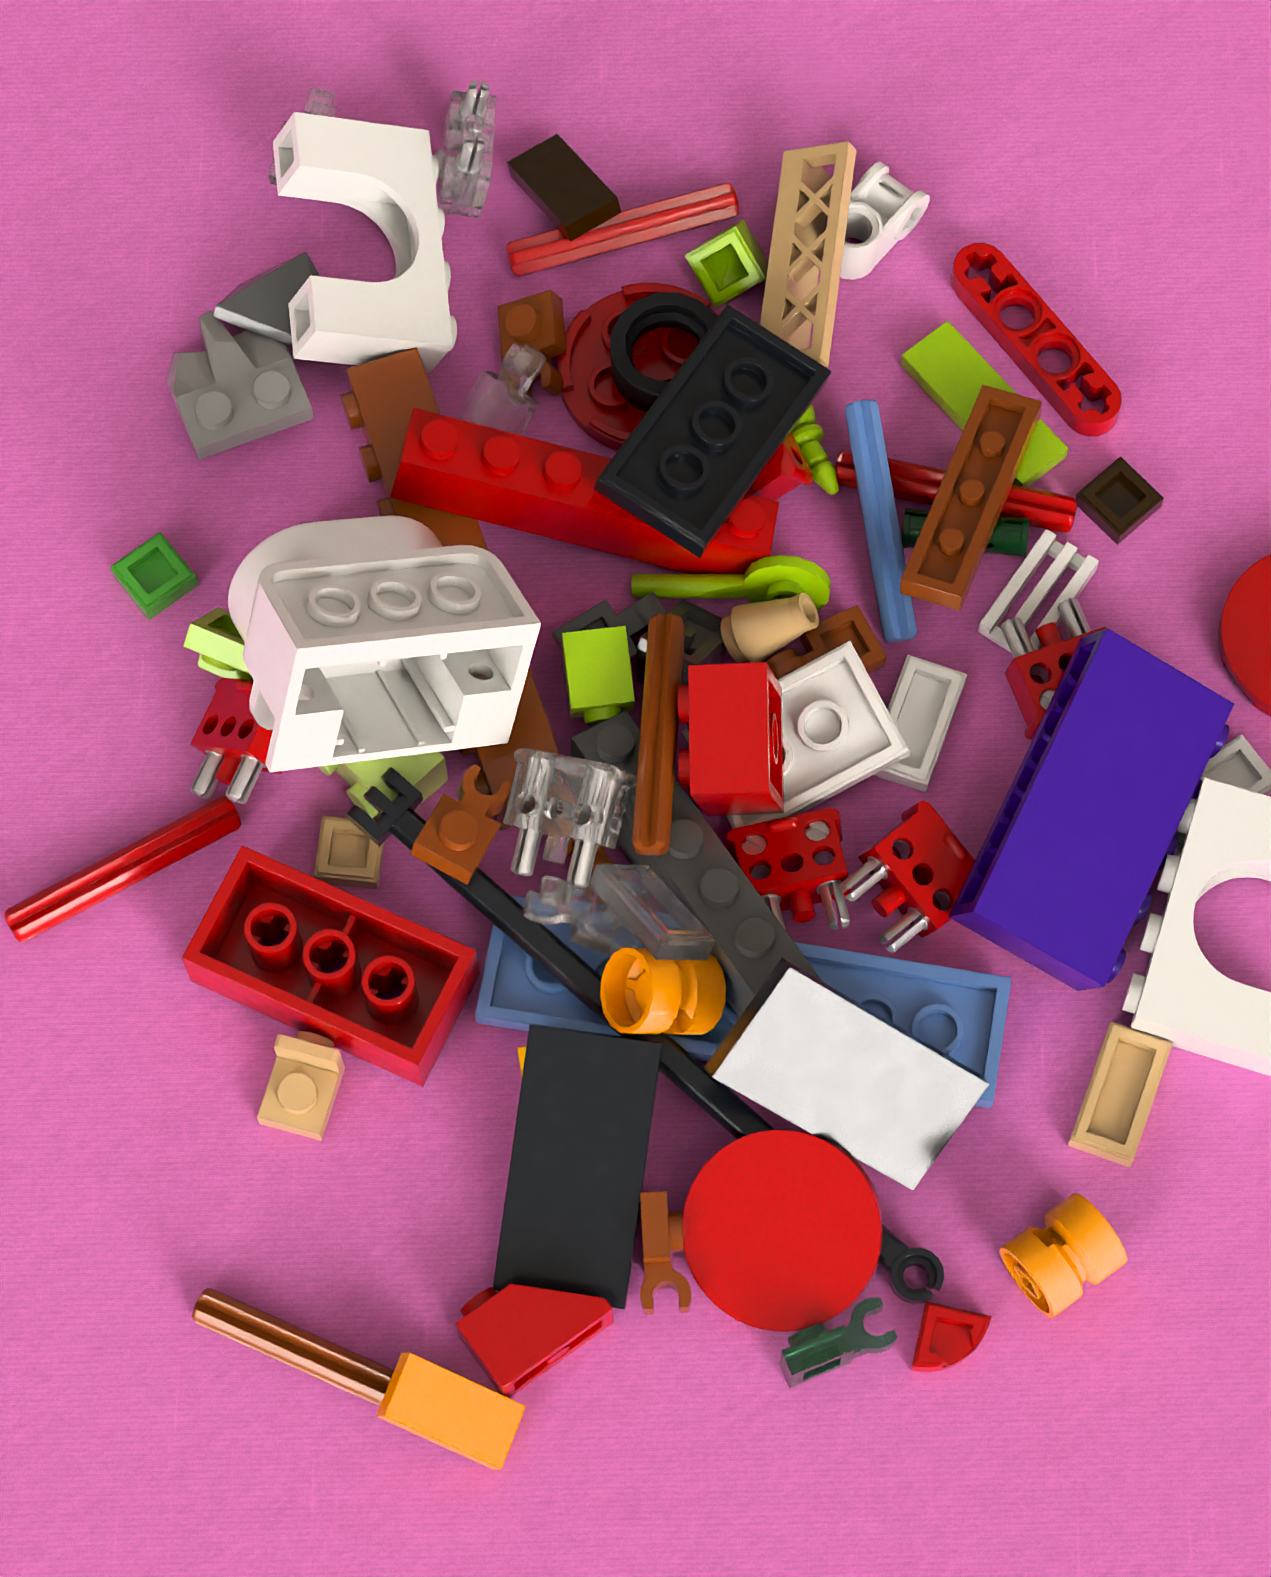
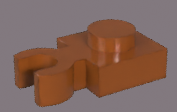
[498,290,567,405]
[410,764,511,885]

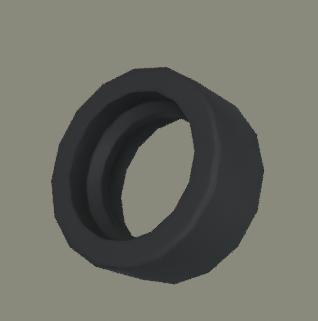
[610,293,718,412]

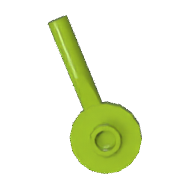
[631,555,831,611]

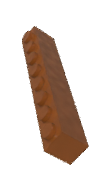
[340,347,571,830]

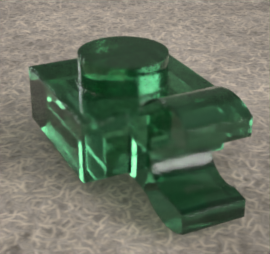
[779,1297,897,1388]

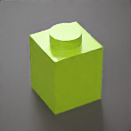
[561,626,635,726]

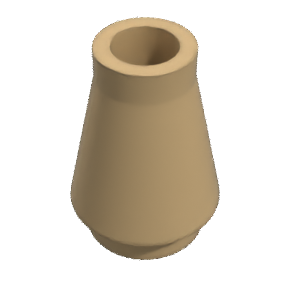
[721,592,819,663]

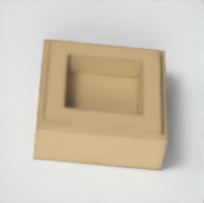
[313,816,385,890]

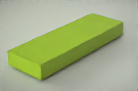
[900,320,1069,487]

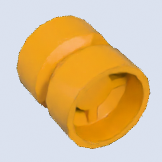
[600,948,726,1035]
[999,1193,1128,1319]

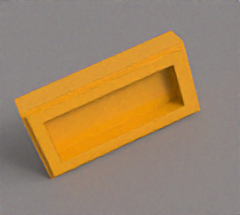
[376,1352,526,1470]

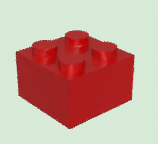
[677,662,784,816]

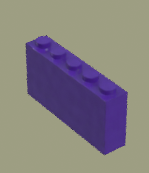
[949,628,1234,991]

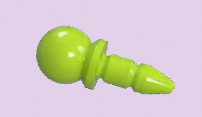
[791,404,839,495]

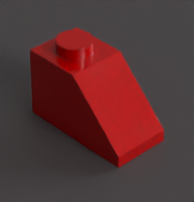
[455,1284,614,1398]

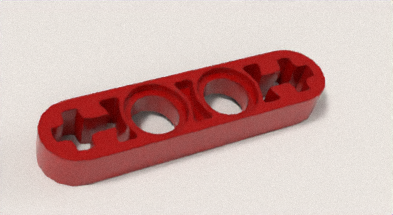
[951,243,1122,437]

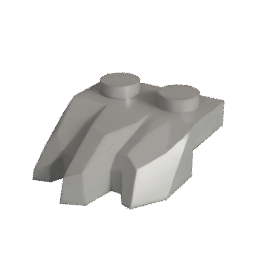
[166,310,314,460]

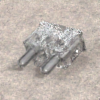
[435,80,497,218]
[503,747,637,888]

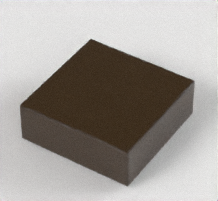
[1075,456,1164,545]

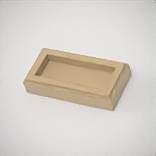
[1067,1021,1173,1168]

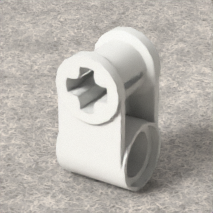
[840,161,930,280]

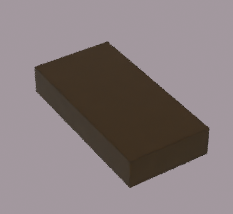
[507,134,621,242]

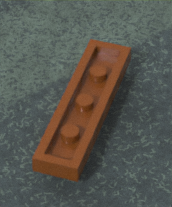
[900,385,1042,611]

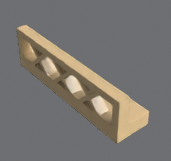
[760,141,856,367]

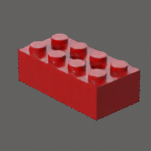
[182,845,480,1087]

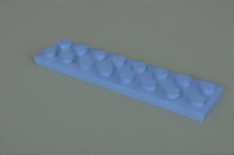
[475,895,1012,1109]

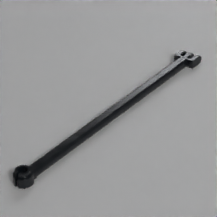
[346,767,944,1304]

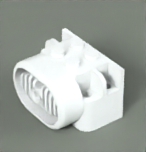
[228,515,541,772]

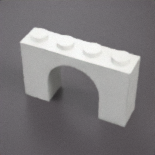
[273,112,457,373]
[1122,777,1271,1076]

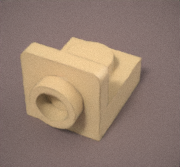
[257,1031,345,1141]

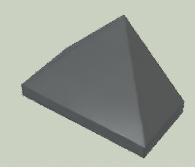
[213,252,320,346]

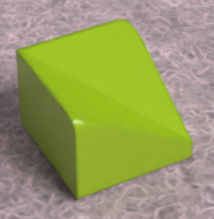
[684,219,768,308]

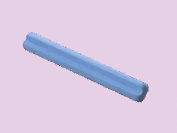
[845,399,917,643]

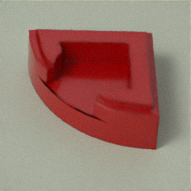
[911,1301,992,1372]

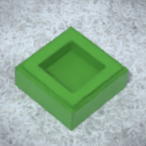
[110,532,199,620]

